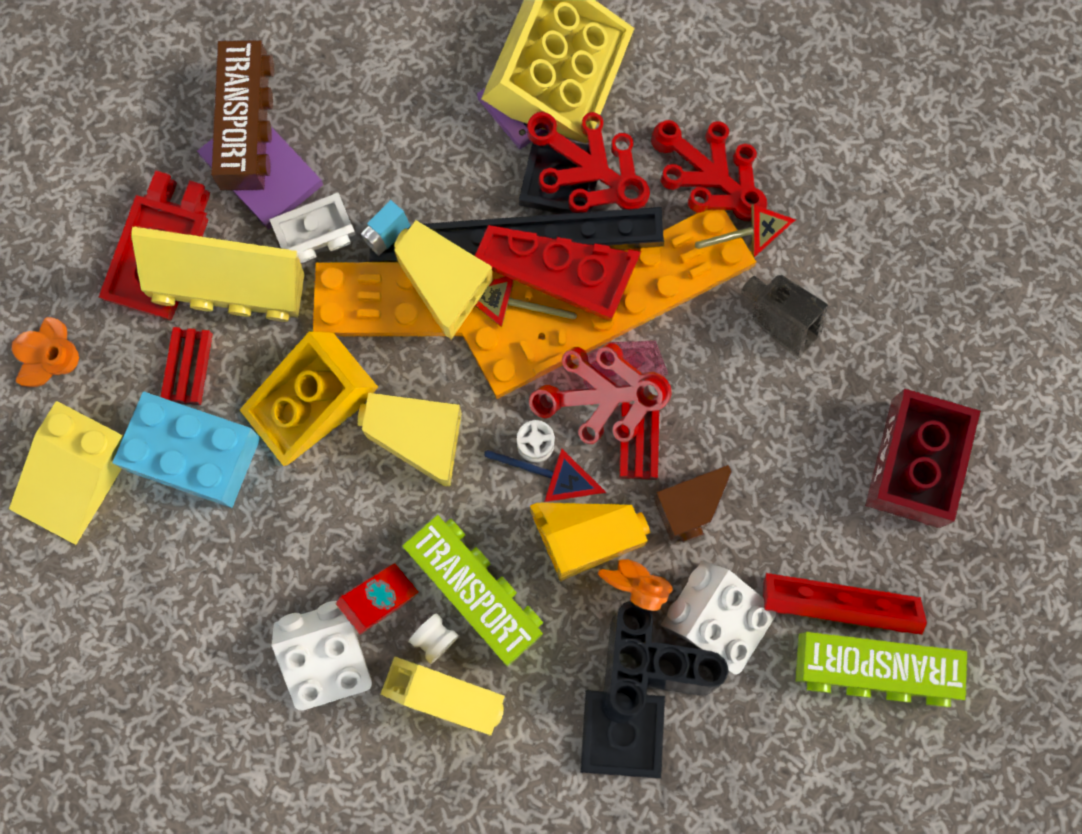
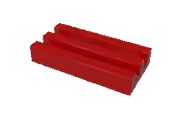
[160,327,213,405]
[619,402,660,480]

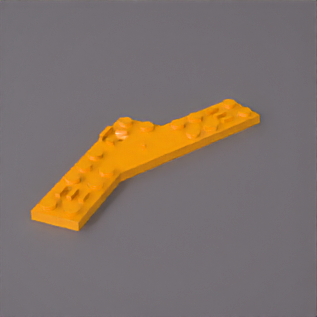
[313,210,757,399]

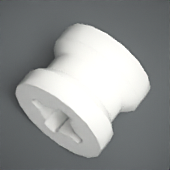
[517,420,555,463]
[409,613,459,664]

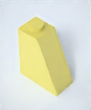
[394,220,493,339]
[358,393,462,486]
[381,656,505,735]

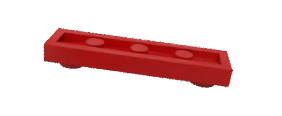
[763,573,927,635]

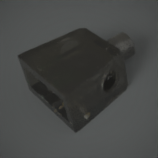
[741,275,828,359]

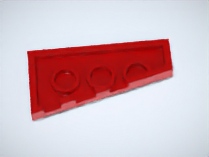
[475,225,642,322]

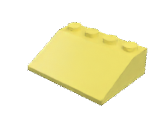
[481,0,634,144]
[131,227,304,322]

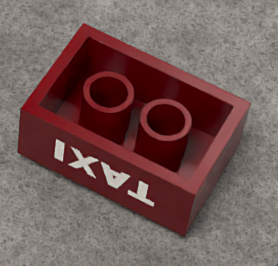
[865,388,981,528]

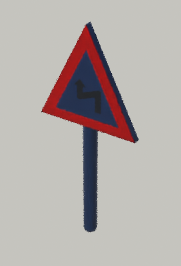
[484,448,607,502]

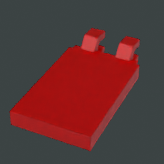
[98,170,211,321]

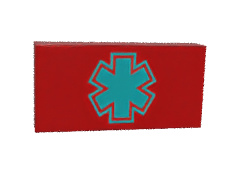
[335,563,419,635]

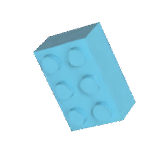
[112,391,261,508]

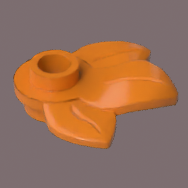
[12,317,79,387]
[598,559,673,611]

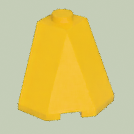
[530,502,650,582]

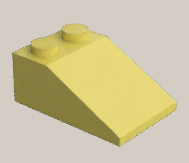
[9,401,124,545]

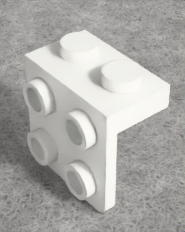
[269,193,356,263]
[661,560,776,674]
[272,601,372,711]

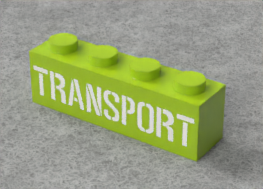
[402,515,543,667]
[795,632,967,708]

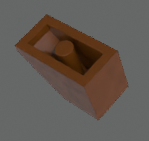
[653,465,732,543]

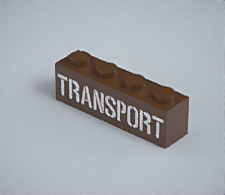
[211,40,274,191]

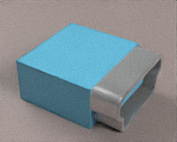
[361,200,411,255]

